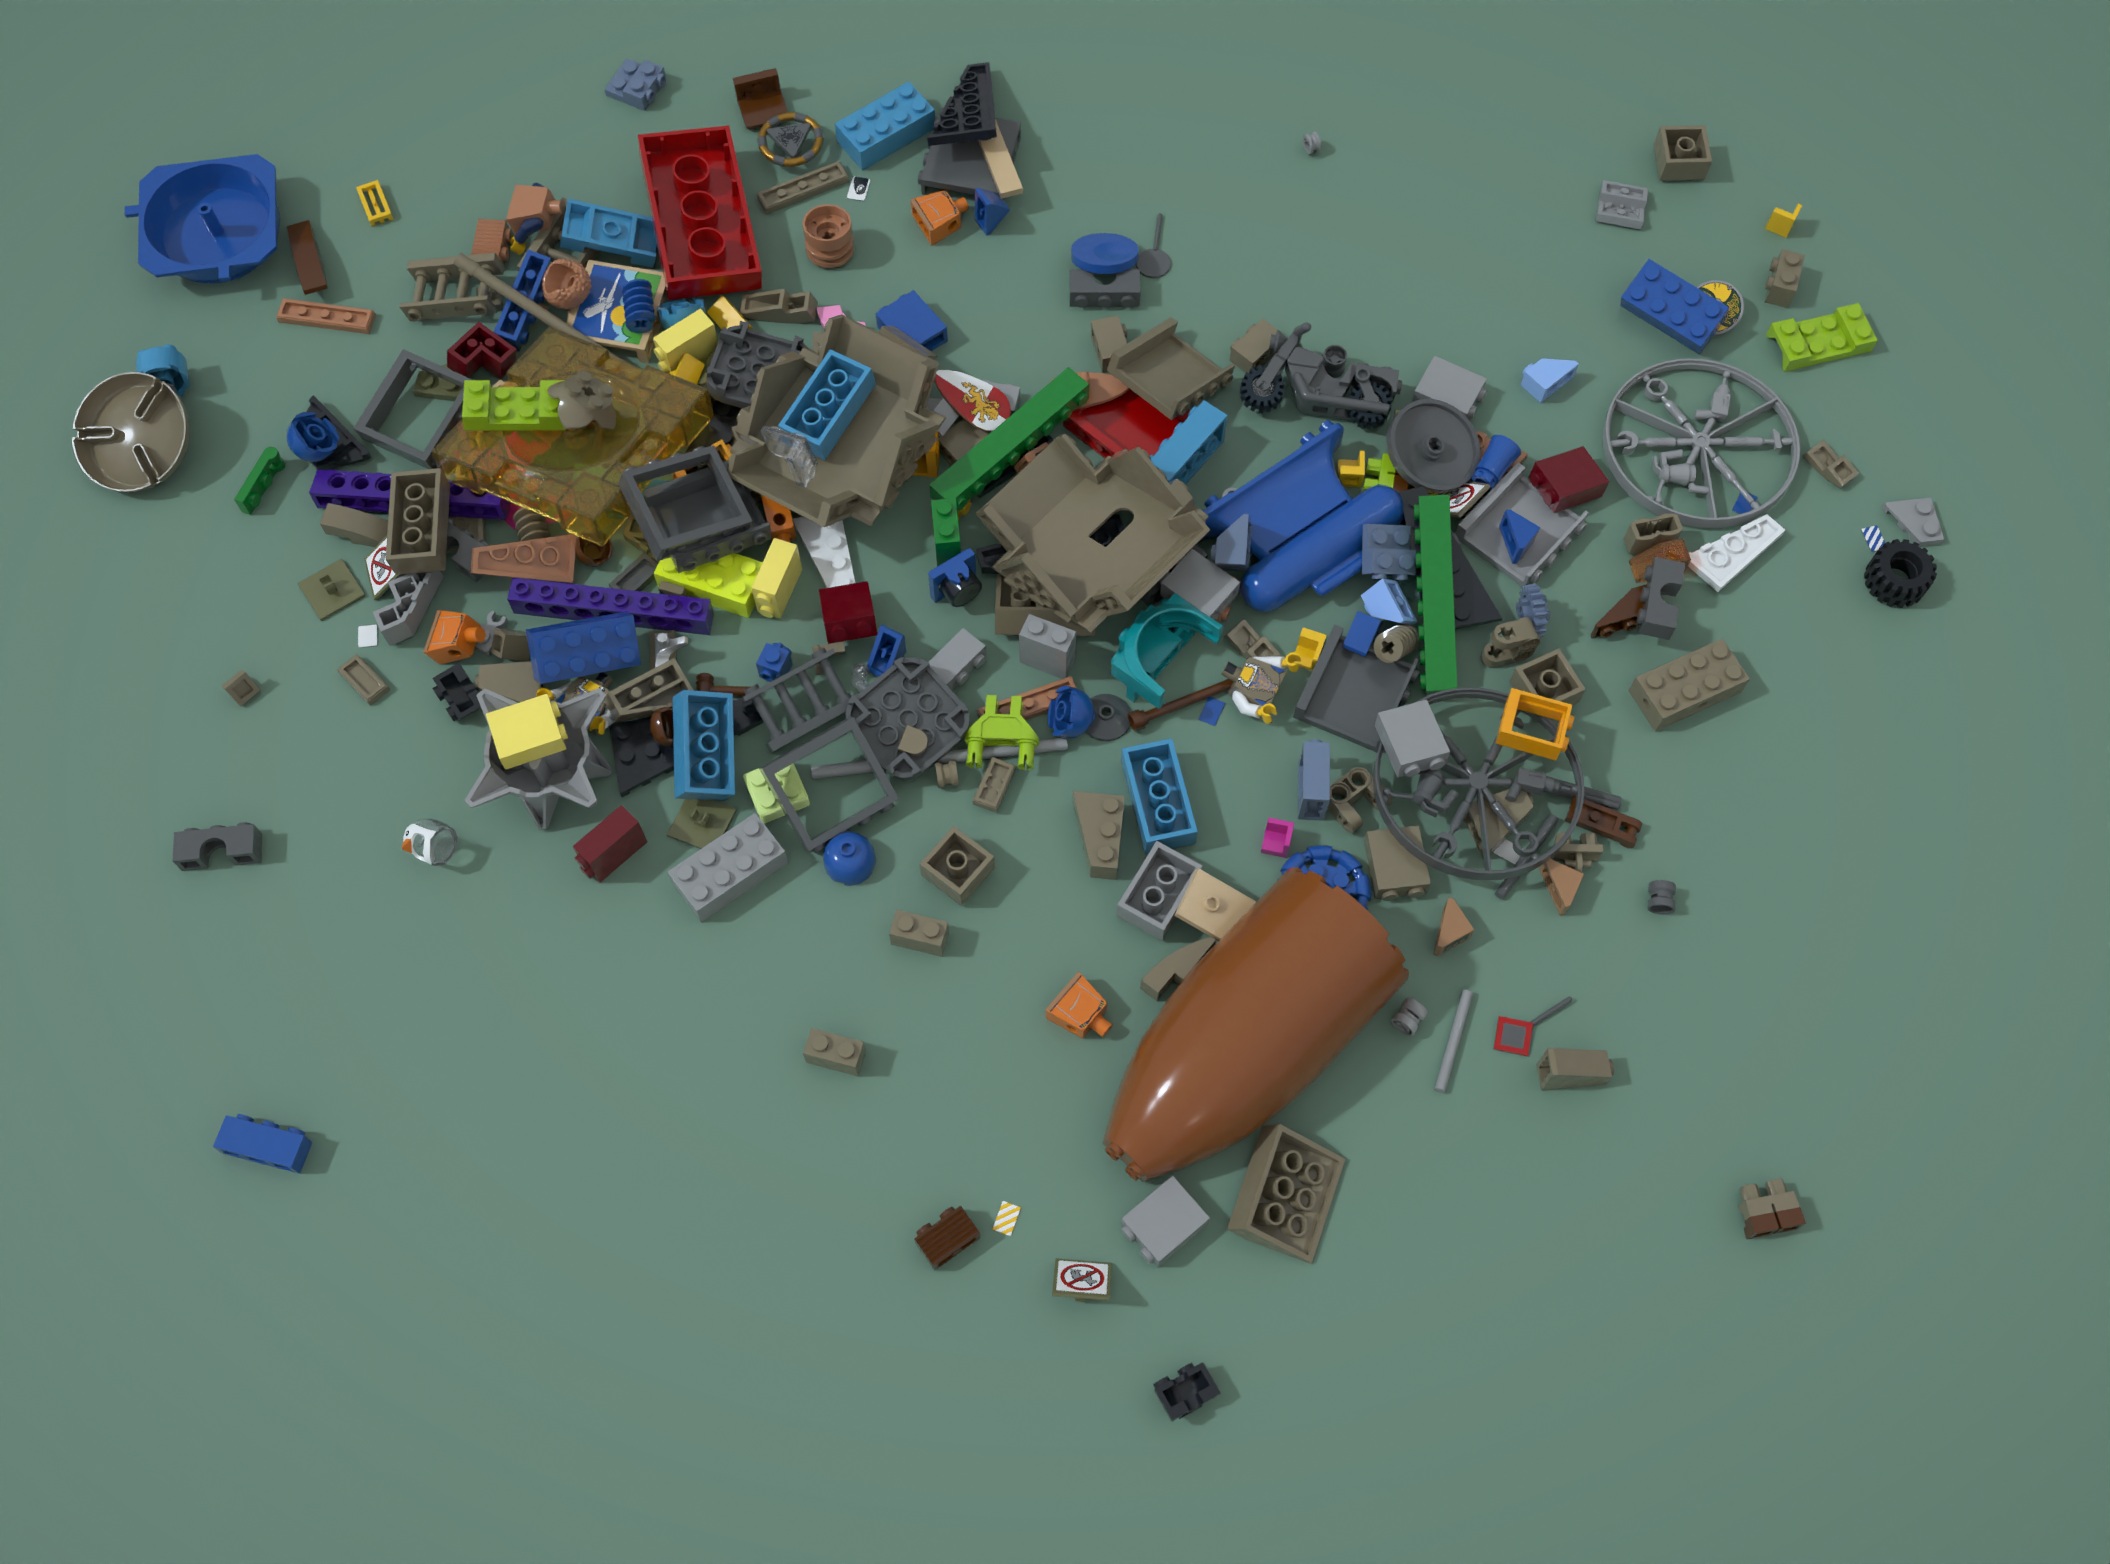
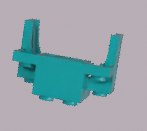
[1111,593,1223,709]

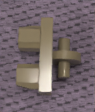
[1551,832,1604,873]

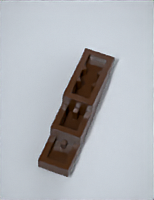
[287,220,328,295]

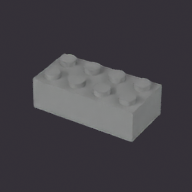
[667,813,788,922]

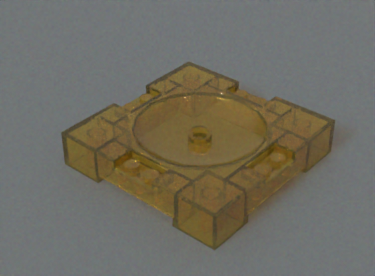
[432,327,714,547]

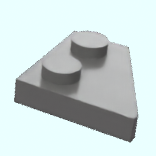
[1882,498,1945,547]

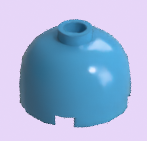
[657,298,706,330]

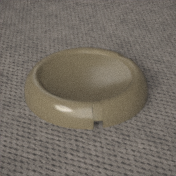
[72,372,190,493]

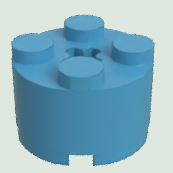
[136,345,189,398]

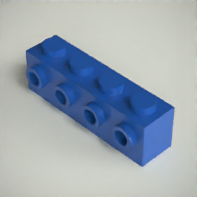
[494,250,552,351]

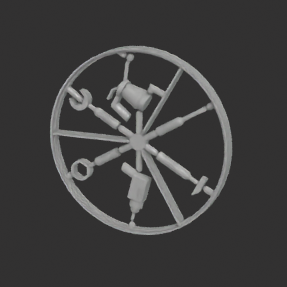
[1602,358,1800,528]

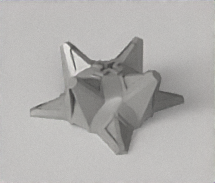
[464,688,612,829]

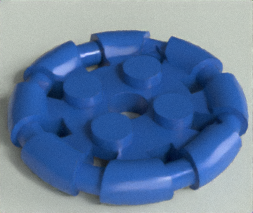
[1277,845,1371,910]

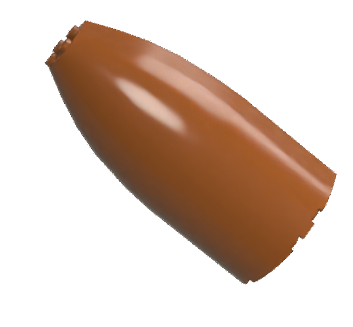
[1103,867,1409,1182]

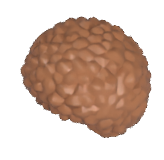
[542,258,592,309]

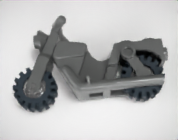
[1240,322,1402,429]

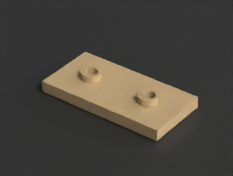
[1174,868,1256,941]

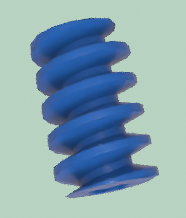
[622,279,655,333]

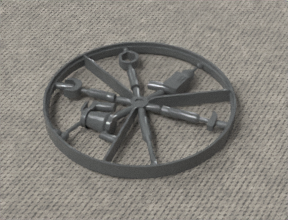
[1373,687,1584,881]

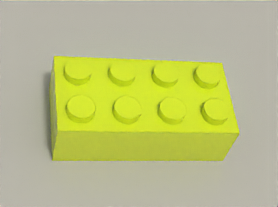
[653,553,763,619]

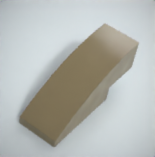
[740,289,818,323]
[320,503,388,547]
[1140,937,1216,1001]

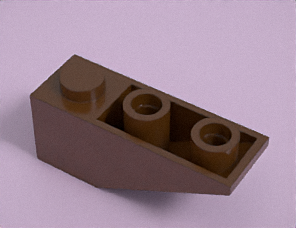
[1590,584,1663,639]

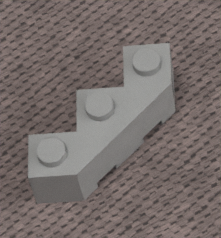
[373,571,444,646]

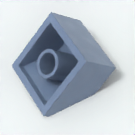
[1211,514,1252,571]

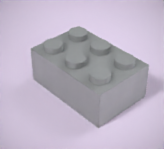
[1116,841,1203,941]

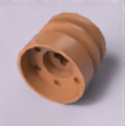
[802,204,854,268]

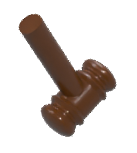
[696,673,750,697]

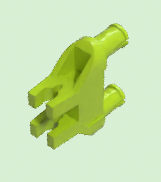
[964,695,1039,770]

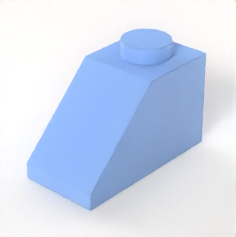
[1521,359,1579,403]
[1361,579,1418,625]

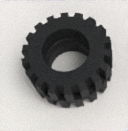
[1864,539,1937,608]

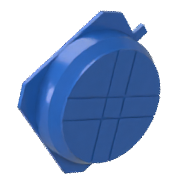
[125,154,280,283]

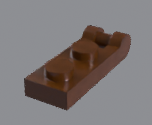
[1564,795,1642,848]

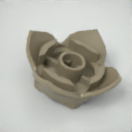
[547,370,616,430]

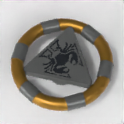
[757,112,824,167]

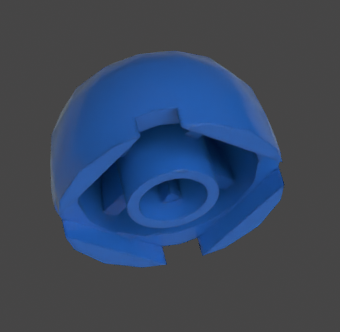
[287,412,339,462]
[1048,686,1095,738]
[823,832,876,886]

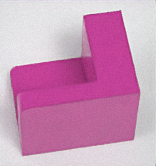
[1261,818,1294,858]

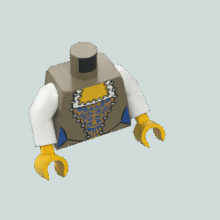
[1221,652,1301,724]
[536,672,615,736]

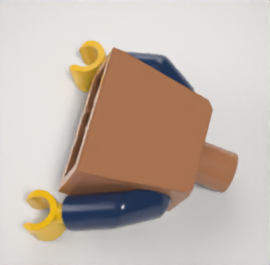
[506,182,565,255]

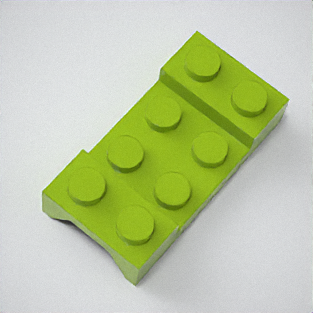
[1766,303,1878,372]
[462,380,566,431]

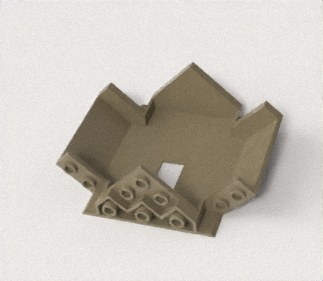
[727,314,946,528]
[975,434,1210,633]

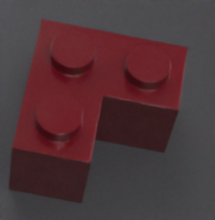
[447,321,517,379]

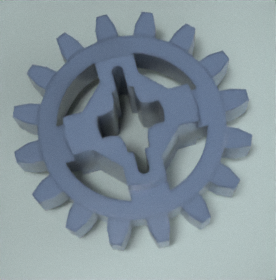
[1516,583,1550,638]

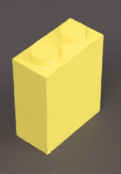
[653,309,718,375]
[751,538,802,619]
[486,694,568,770]

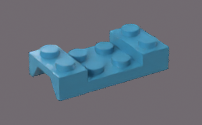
[560,199,657,268]

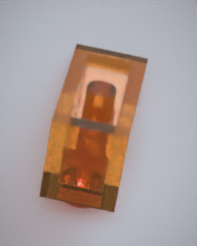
[1629,539,1691,583]

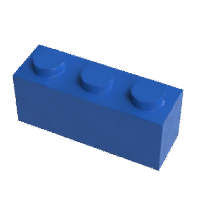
[213,1114,312,1174]

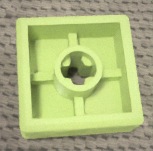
[743,763,810,824]

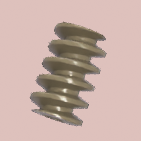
[513,505,550,541]
[1374,623,1419,663]

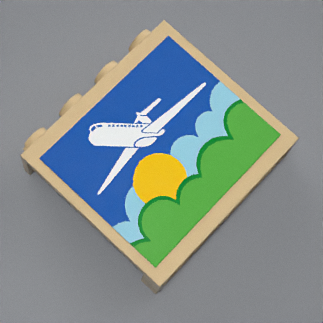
[561,260,669,364]

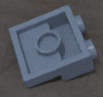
[604,58,667,111]
[1362,524,1416,581]

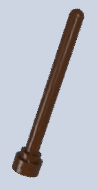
[1127,679,1233,732]

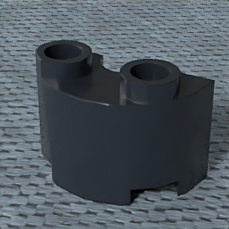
[432,663,481,721]
[1153,1362,1220,1422]

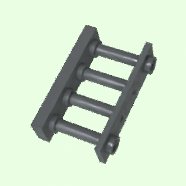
[741,648,858,753]

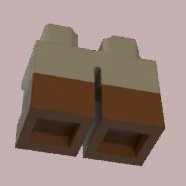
[1738,1178,1806,1239]

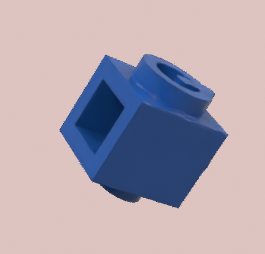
[756,643,793,683]

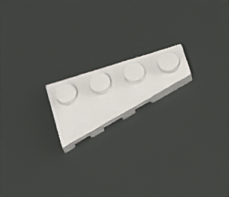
[1681,514,1785,592]
[792,517,855,588]

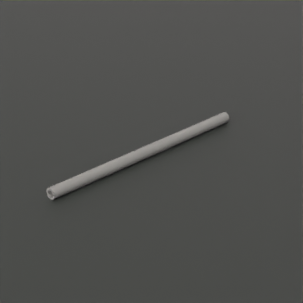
[811,737,1068,779]

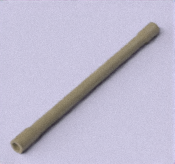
[454,253,642,383]

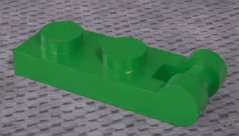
[234,447,285,515]

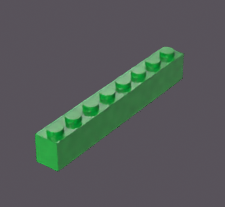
[929,367,1089,511]
[1414,495,1457,696]

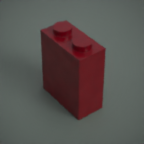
[1528,446,1609,513]
[818,581,878,644]
[572,805,647,883]

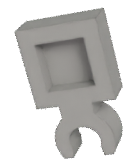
[474,611,508,657]

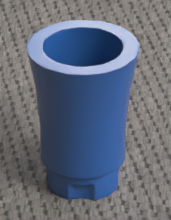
[1471,435,1521,491]

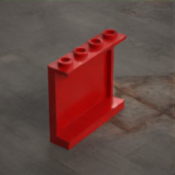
[1063,389,1190,459]

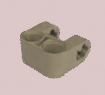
[1481,617,1541,668]
[1327,767,1392,833]

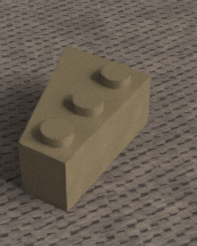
[604,658,694,722]
[1073,791,1125,880]

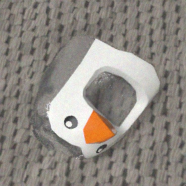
[401,818,458,866]

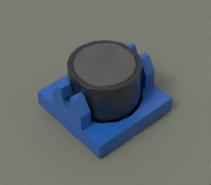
[928,548,982,608]

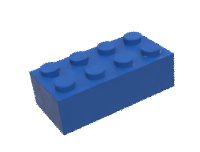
[1620,259,1729,355]
[526,612,641,684]

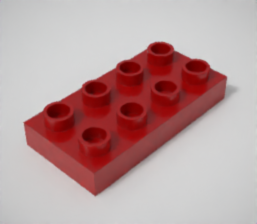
[638,125,762,300]

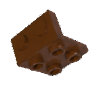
[732,68,788,130]

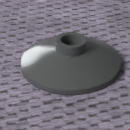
[1086,694,1131,741]

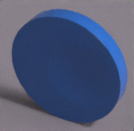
[1071,233,1139,274]

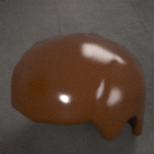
[575,529,612,566]
[650,707,674,746]

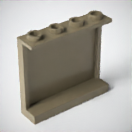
[1107,317,1235,420]

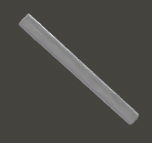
[1435,990,1473,1093]

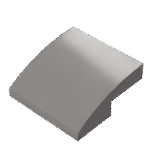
[1596,180,1648,230]

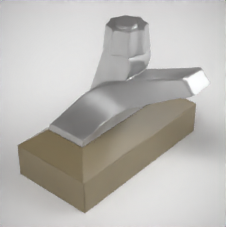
[649,630,688,670]

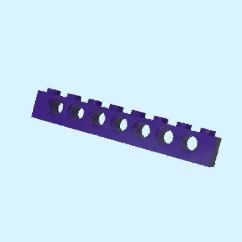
[309,470,513,520]
[507,577,714,635]

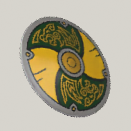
[1697,280,1744,335]

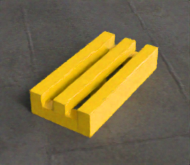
[356,180,393,226]

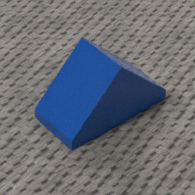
[975,188,1010,236]
[1499,510,1540,564]
[1342,611,1384,657]
[865,624,907,677]

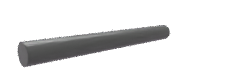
[1495,814,1558,900]

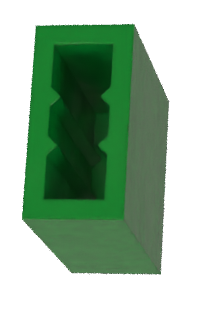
[931,498,961,567]

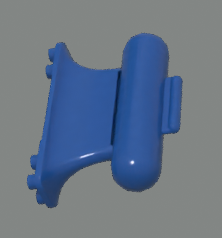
[1196,420,1404,613]

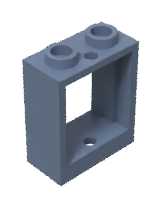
[1298,739,1330,821]

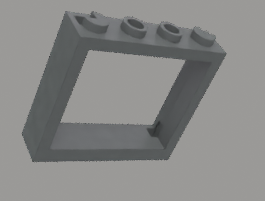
[353,349,472,469]
[618,445,753,561]
[759,717,899,852]

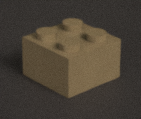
[1653,125,1712,181]
[1509,648,1586,723]
[920,826,995,906]

